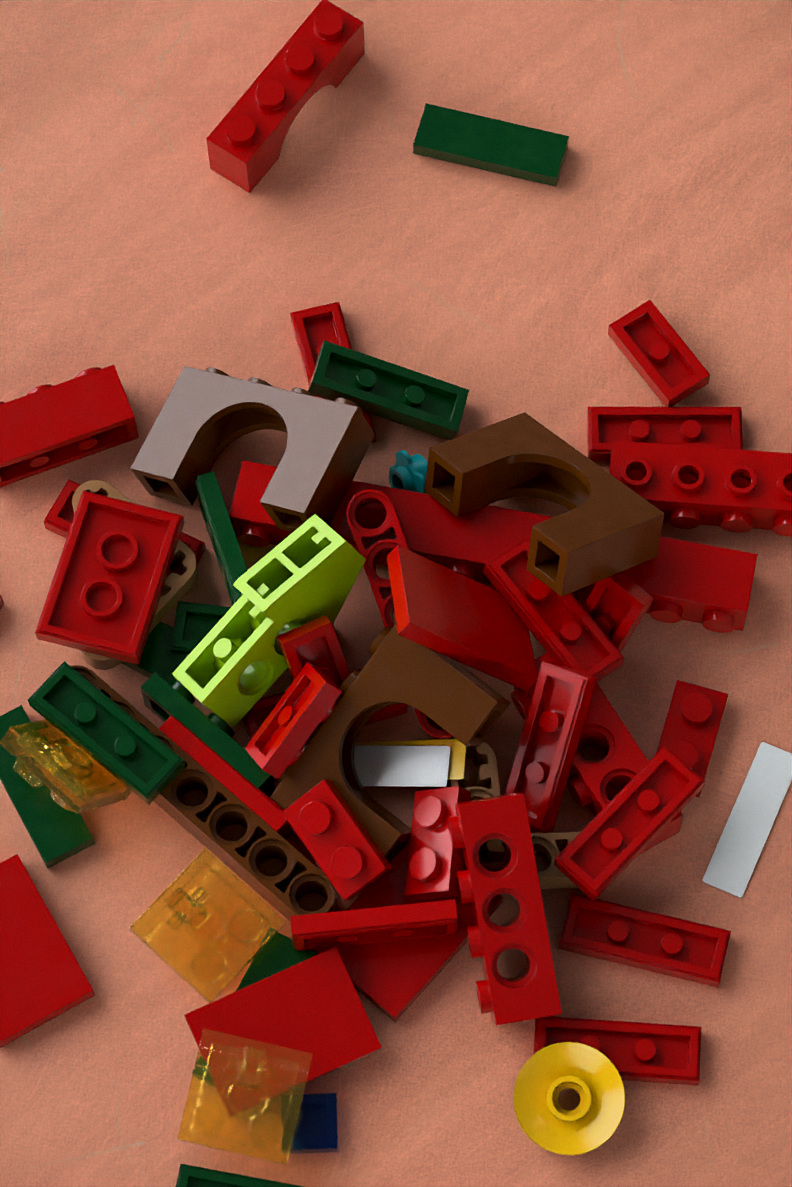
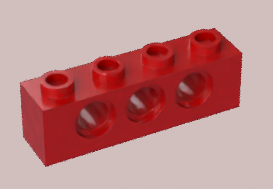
[510,653,683,855]
[447,792,562,1026]

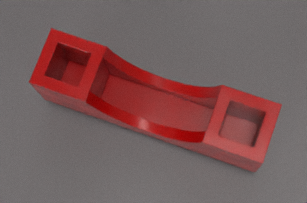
[206,0,365,193]

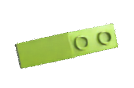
[172,514,366,728]

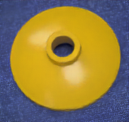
[513,1042,625,1155]

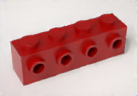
[609,440,792,537]

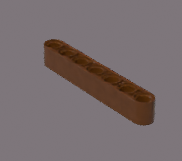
[71,665,338,921]

